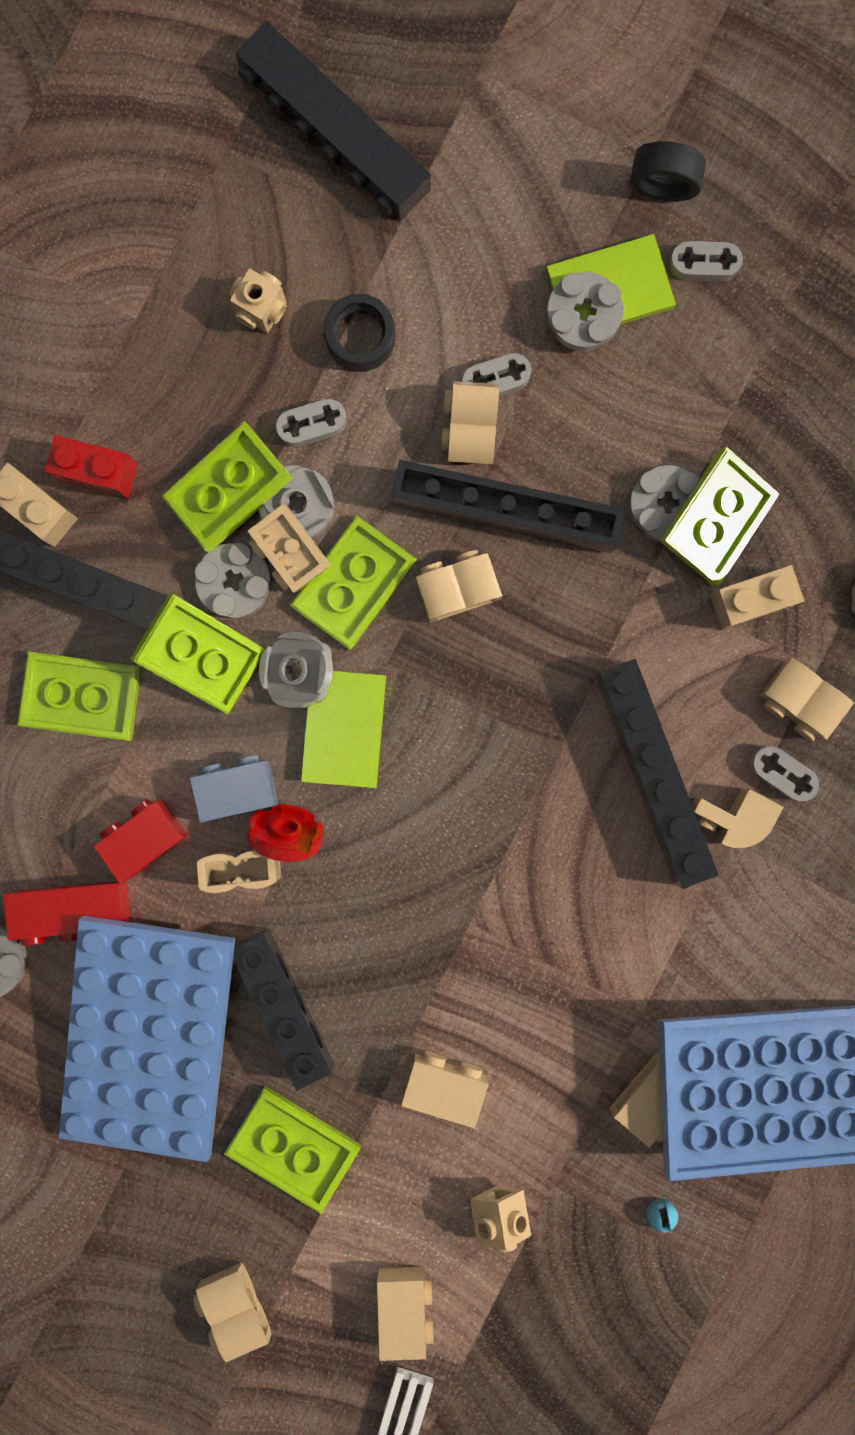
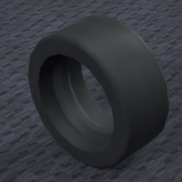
[630,141,706,202]
[324,294,395,371]

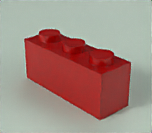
[4,881,131,946]

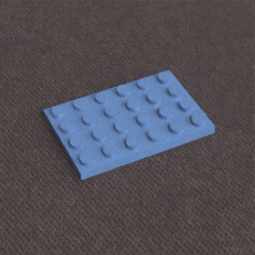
[59,915,235,1162]
[659,1005,855,1181]

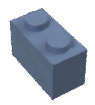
[190,755,279,823]

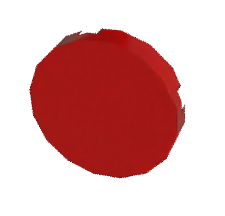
[246,804,324,862]

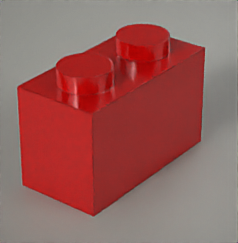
[44,435,138,499]
[93,799,189,884]

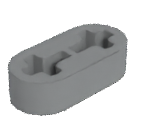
[669,241,743,282]
[462,353,532,397]
[276,399,347,447]
[750,746,819,801]

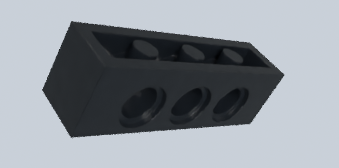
[233,928,334,1091]

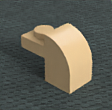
[691,788,784,848]

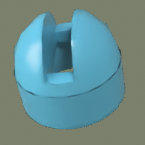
[646,1198,678,1233]

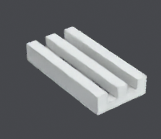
[377,1367,433,1435]

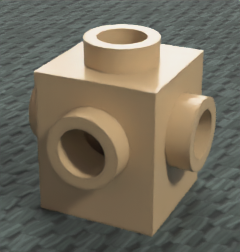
[229,268,287,334]
[470,1186,531,1253]

